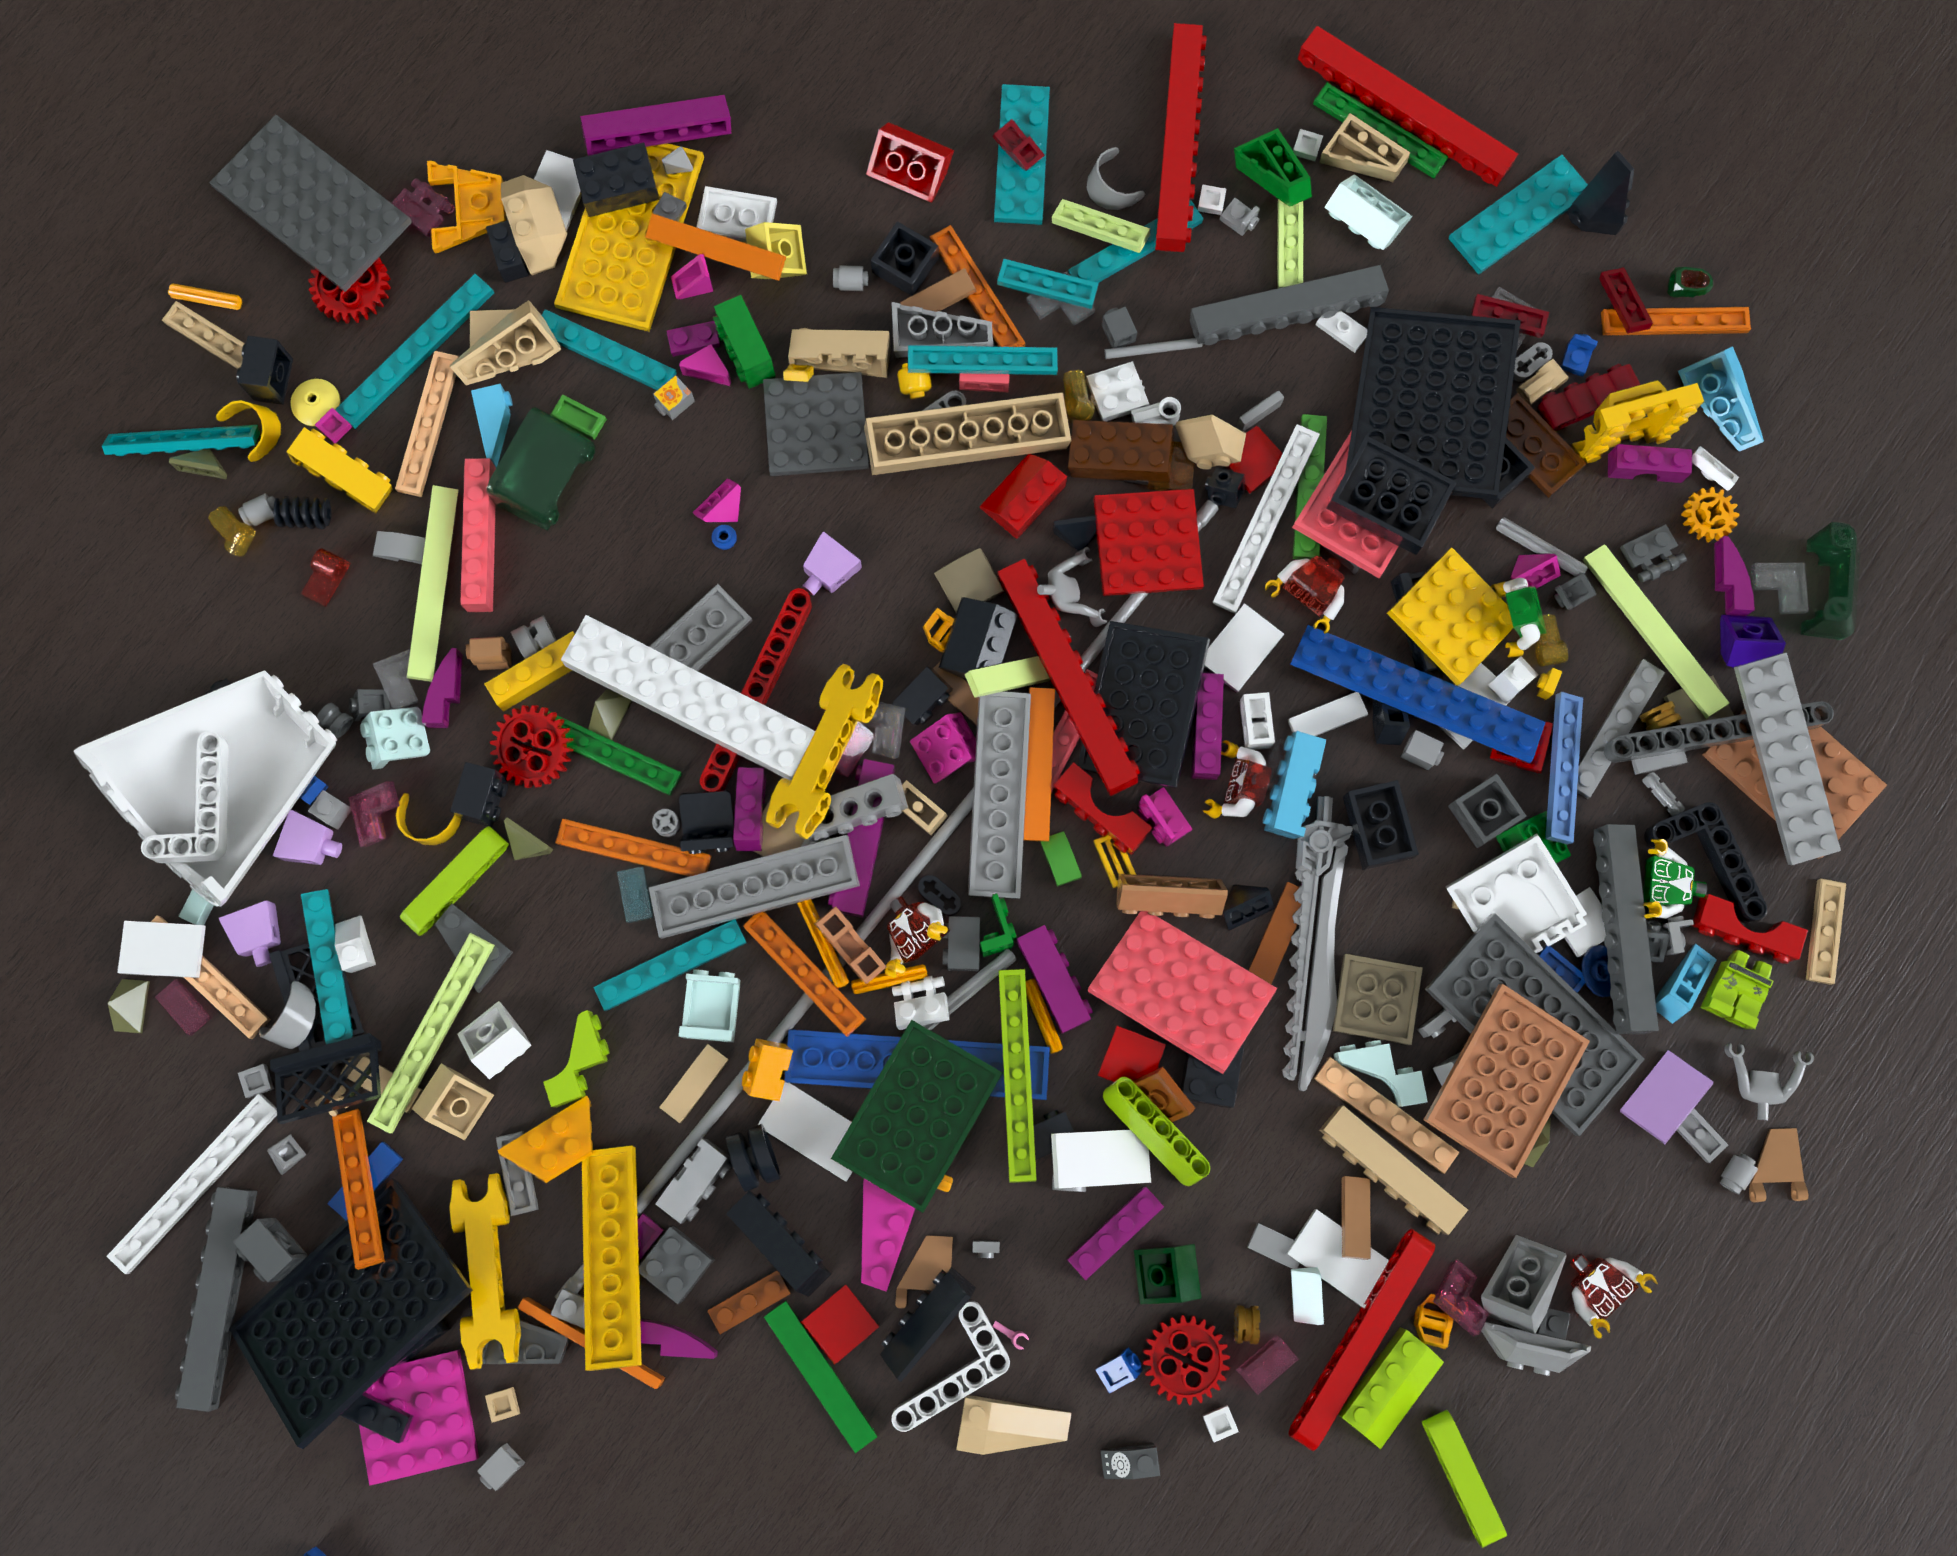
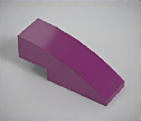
[1714,536,1755,616]
[422,648,463,728]
[640,1319,718,1359]

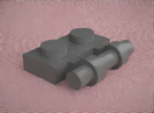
[1620,524,1687,583]

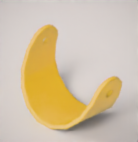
[216,400,281,462]
[396,793,461,845]

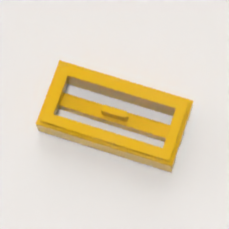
[1093,835,1136,888]

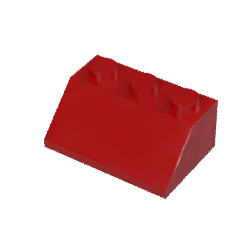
[866,122,954,203]
[980,454,1067,539]

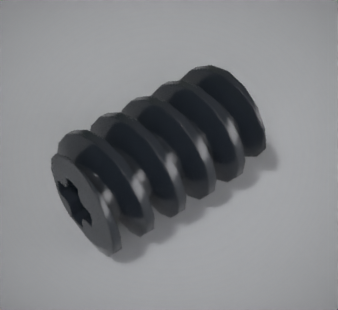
[273,496,332,529]

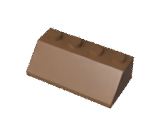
[1116,874,1228,918]

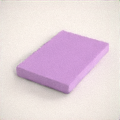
[1620,1050,1713,1144]

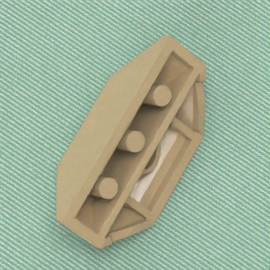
[501,175,567,275]

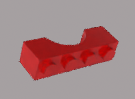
[1053,762,1152,855]
[1691,894,1808,964]

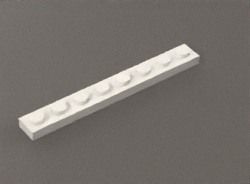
[1213,424,1320,614]
[107,1094,277,1274]

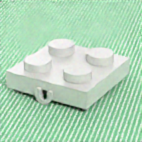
[1086,361,1149,421]

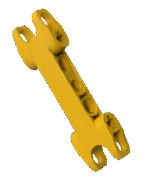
[766,664,883,839]
[449,1173,521,1370]

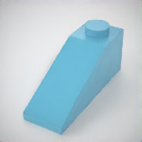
[471,384,513,467]
[1655,944,1717,1024]

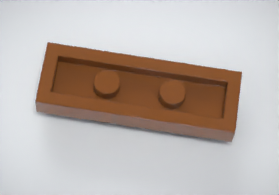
[707,1271,791,1334]

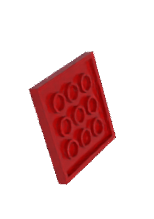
[1094,489,1204,596]

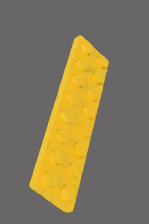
[582,1146,642,1371]

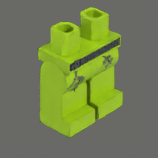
[1700,950,1773,1030]

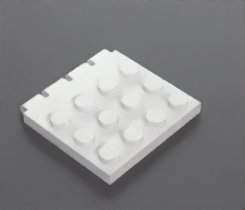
[1445,834,1587,953]

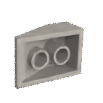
[1481,1235,1567,1335]

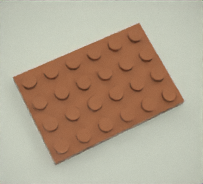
[1702,708,1887,859]
[1424,984,1590,1178]

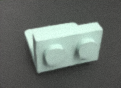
[360,707,430,769]

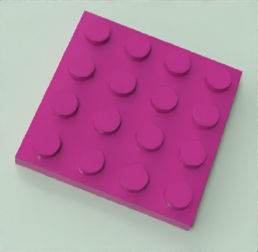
[359,1350,479,1486]

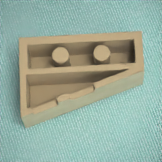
[1320,113,1410,182]

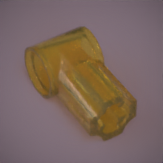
[1063,370,1095,421]
[208,506,256,556]
[1536,614,1568,667]

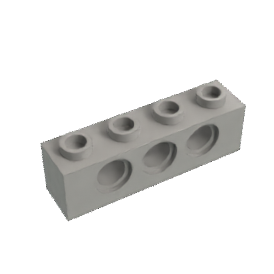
[806,774,908,842]

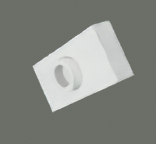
[1316,311,1367,353]
[1692,446,1739,491]

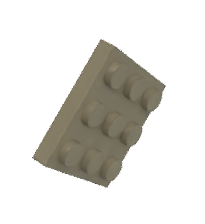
[1332,954,1422,1045]

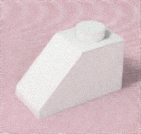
[1488,656,1539,704]
[335,915,376,973]

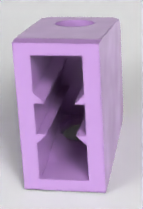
[802,532,862,596]
[273,810,342,865]
[219,900,281,967]

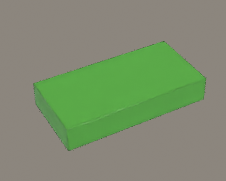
[550,394,607,440]

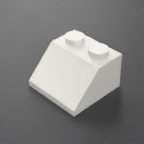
[457,1001,531,1079]

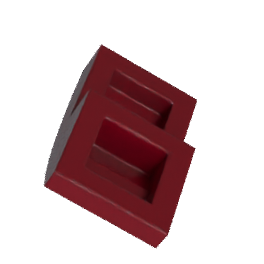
[992,119,1045,171]

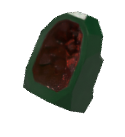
[1667,267,1713,298]

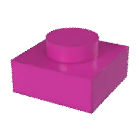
[315,408,352,443]

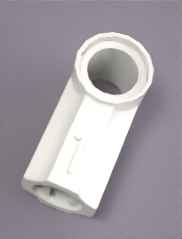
[1131,397,1181,425]

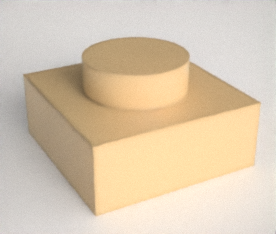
[485,1387,520,1423]

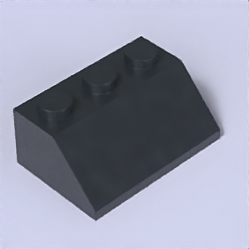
[938,597,1018,680]

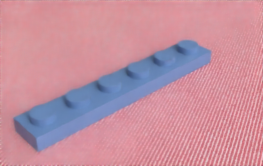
[1545,692,1583,845]

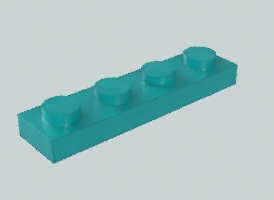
[997,259,1098,309]

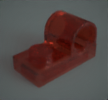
[301,548,350,607]

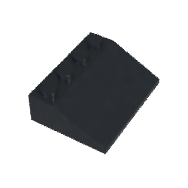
[1326,435,1457,555]

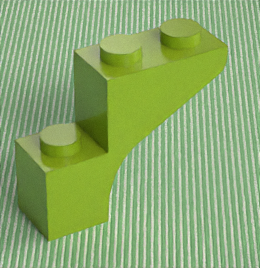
[543,1010,610,1108]

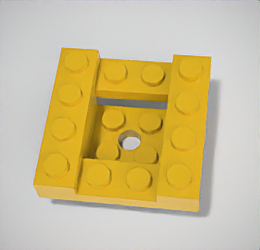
[1571,380,1704,463]

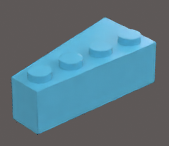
[1263,731,1326,839]

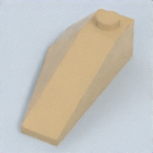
[450,300,561,385]
[956,1395,1071,1455]

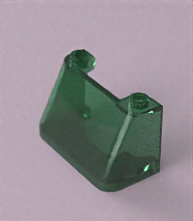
[487,407,595,531]
[1801,522,1860,640]

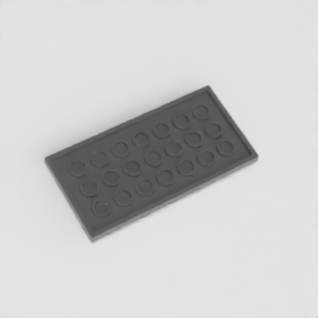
[209,115,412,292]
[1425,913,1645,1136]

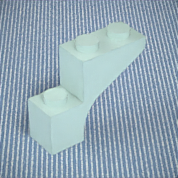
[1333,1040,1428,1107]

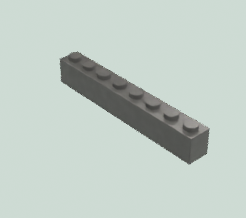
[1190,265,1389,345]
[1593,824,1659,1034]
[175,1187,257,1412]

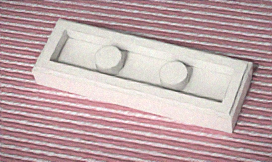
[1288,692,1368,736]

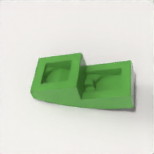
[1040,831,1082,887]

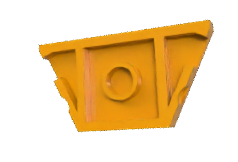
[497,1096,593,1183]

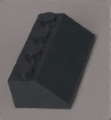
[880,1267,976,1382]

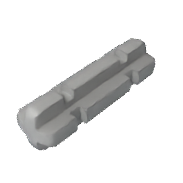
[1642,772,1685,816]

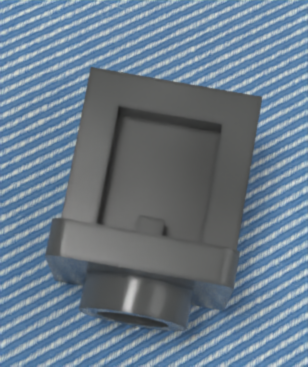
[1554,573,1597,610]

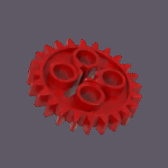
[308,258,391,324]
[490,705,573,788]
[1142,1314,1230,1405]

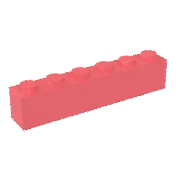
[461,458,497,612]

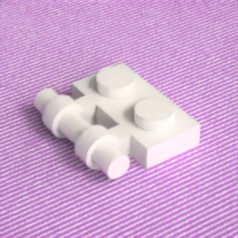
[892,976,950,1030]

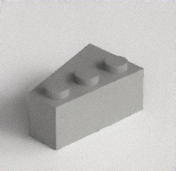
[656,1139,732,1224]

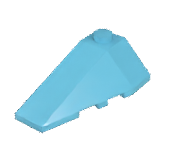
[1678,346,1764,451]

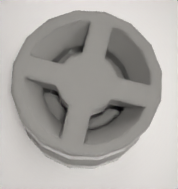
[652,809,680,837]

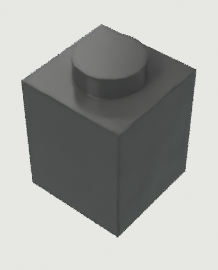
[1102,307,1137,348]

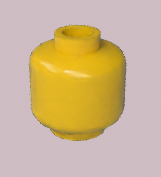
[897,363,932,399]

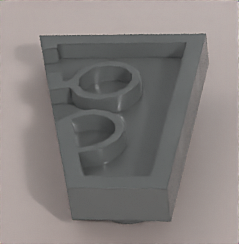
[435,904,513,993]
[482,1320,570,1364]

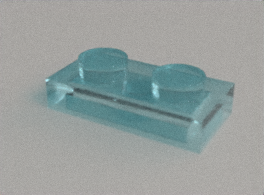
[617,867,653,923]

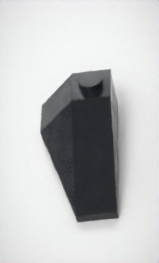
[1567,151,1634,235]

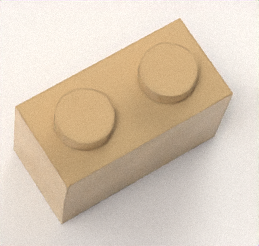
[902,780,948,836]

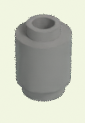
[833,265,868,291]
[238,493,275,527]
[1720,1153,1758,1195]

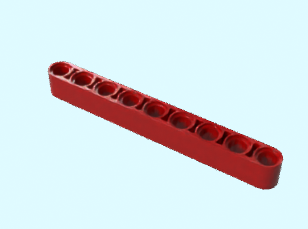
[700,588,812,792]
[1289,1229,1435,1451]

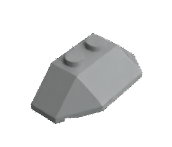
[1478,1320,1591,1376]

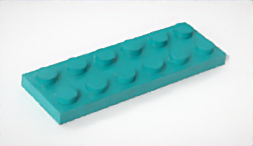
[994,84,1050,225]
[1448,155,1588,275]

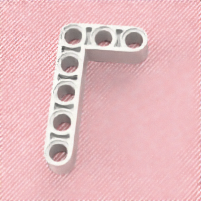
[141,731,229,863]
[892,1300,1010,1432]

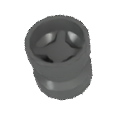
[317,703,353,738]

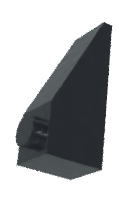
[1373,699,1410,745]

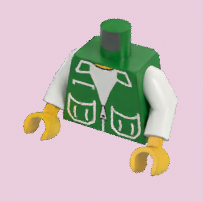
[1491,578,1547,657]
[1643,839,1707,919]

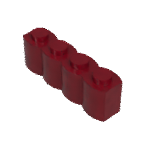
[1537,364,1641,431]

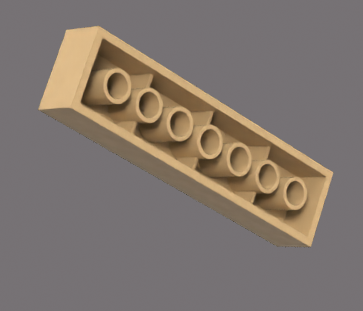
[864,392,1071,475]

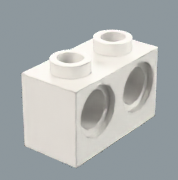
[1240,692,1275,750]

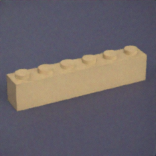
[1319,1105,1468,1235]

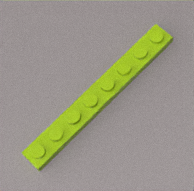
[999,969,1036,1183]

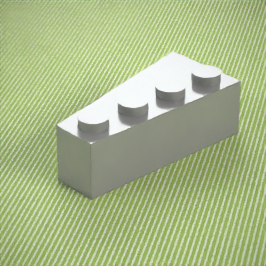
[892,302,993,358]

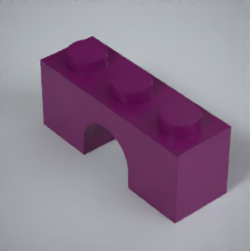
[1608,444,1692,483]
[733,768,766,851]

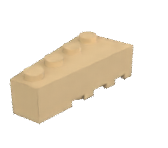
[788,328,891,378]

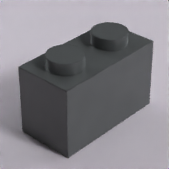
[943,916,980,972]

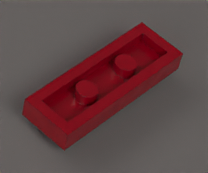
[1599,267,1653,334]
[1471,294,1549,338]

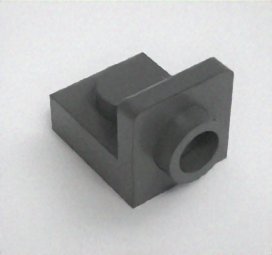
[349,689,390,721]
[1646,920,1670,962]
[1536,1308,1570,1340]

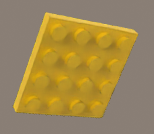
[1387,547,1514,686]

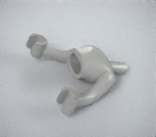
[1037,547,1107,627]
[1724,1043,1814,1120]

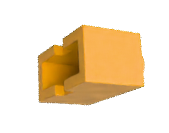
[742,1038,793,1101]

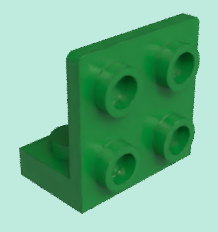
[1496,811,1571,863]
[980,893,1016,958]

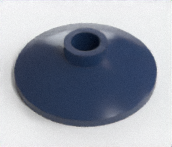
[1582,945,1611,997]

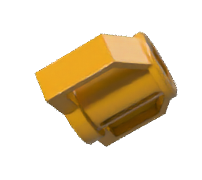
[923,608,954,653]
[1414,1294,1454,1349]

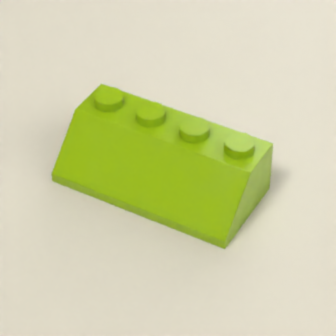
[1338,1327,1444,1449]

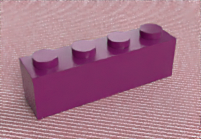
[1191,673,1224,780]
[1016,925,1093,1034]
[1066,1186,1164,1280]

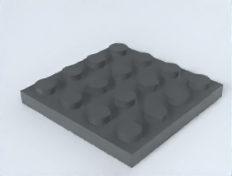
[763,372,869,476]

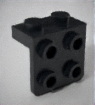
[679,790,734,854]

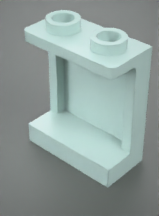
[679,970,741,1043]

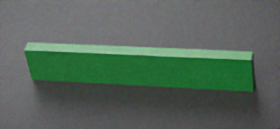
[1313,82,1448,179]
[544,711,682,796]
[764,1300,878,1453]

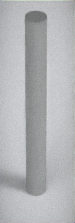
[1104,338,1202,359]

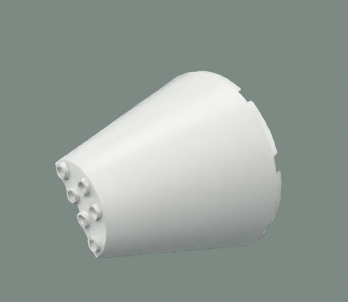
[74,670,337,907]

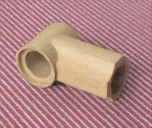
[1516,359,1569,405]

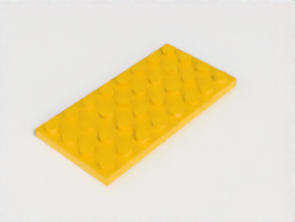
[554,143,704,332]

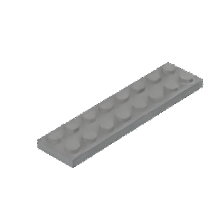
[1734,653,1841,865]
[968,692,1031,899]
[649,835,860,939]

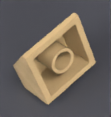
[1175,415,1246,469]
[412,1063,494,1140]

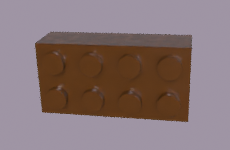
[1068,420,1175,483]

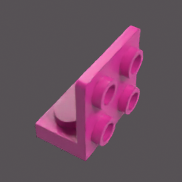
[910,712,976,783]
[1137,787,1192,847]

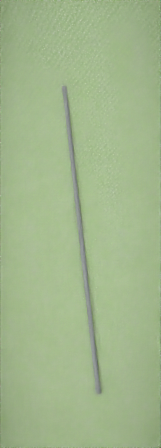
[554,500,1219,1299]

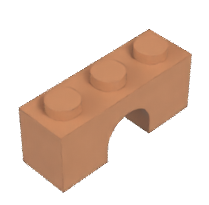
[814,906,887,984]

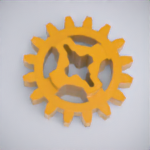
[1681,487,1739,542]

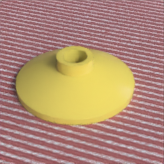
[291,379,341,426]

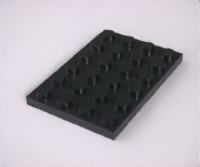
[1078,621,1210,788]

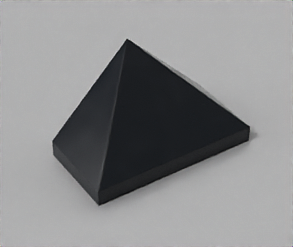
[1053,515,1097,551]
[1222,885,1275,931]

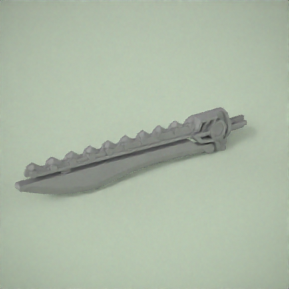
[1282,796,1353,1091]

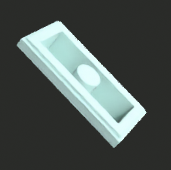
[179,889,214,925]
[1291,1267,1324,1325]

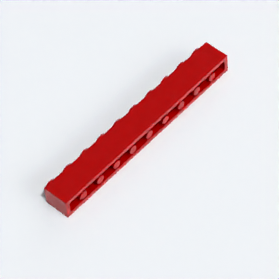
[1155,23,1207,252]
[1297,26,1518,187]
[998,559,1140,796]

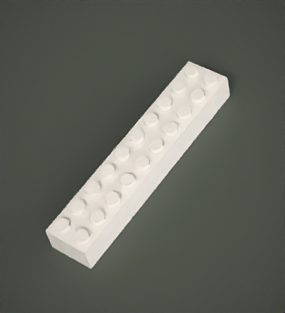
[561,615,815,780]

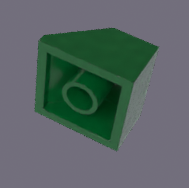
[1134,1244,1201,1304]

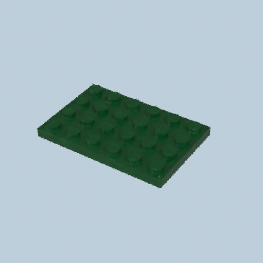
[831,1020,1003,1213]

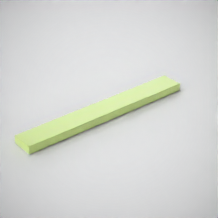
[406,485,458,682]
[1583,544,1729,719]
[367,933,495,1133]

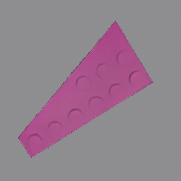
[861,1179,915,1292]

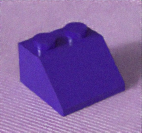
[1720,615,1786,668]

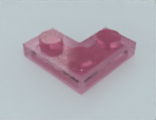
[349,781,400,847]
[1433,1259,1489,1337]

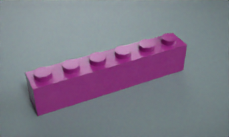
[580,95,731,155]
[828,759,895,918]

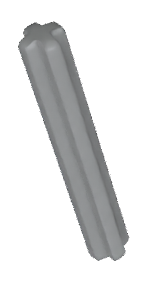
[1496,517,1588,577]

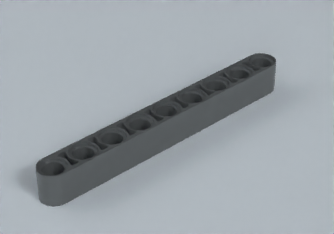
[1604,701,1834,763]

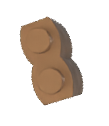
[466,637,512,670]

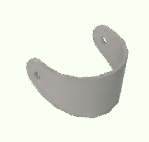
[1086,147,1145,210]
[259,981,316,1049]

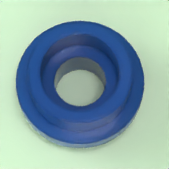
[712,525,737,550]

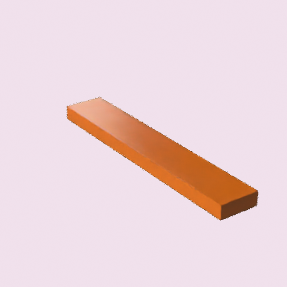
[645,213,786,281]
[930,225,1025,347]
[1601,307,1751,335]
[1023,687,1055,842]
[555,819,712,877]
[743,911,866,1037]
[332,1109,385,1270]
[518,1297,665,1389]

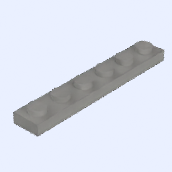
[1577,659,1665,799]

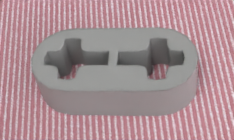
[1513,342,1553,382]

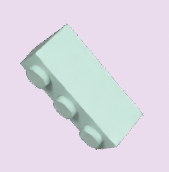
[1324,174,1412,250]

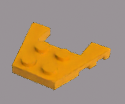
[427,161,506,253]

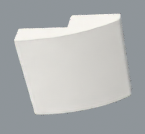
[1562,887,1606,957]

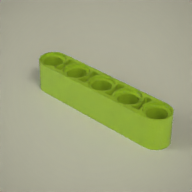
[400,826,509,936]
[1103,1077,1210,1186]
[1422,1410,1507,1548]

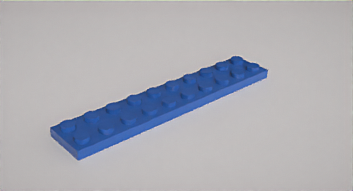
[1290,625,1545,763]
[784,1030,1050,1100]

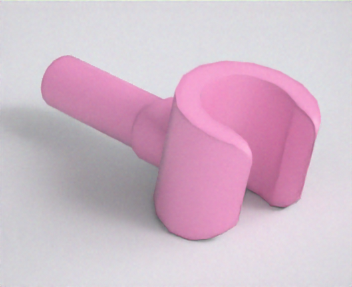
[992,1321,1029,1349]

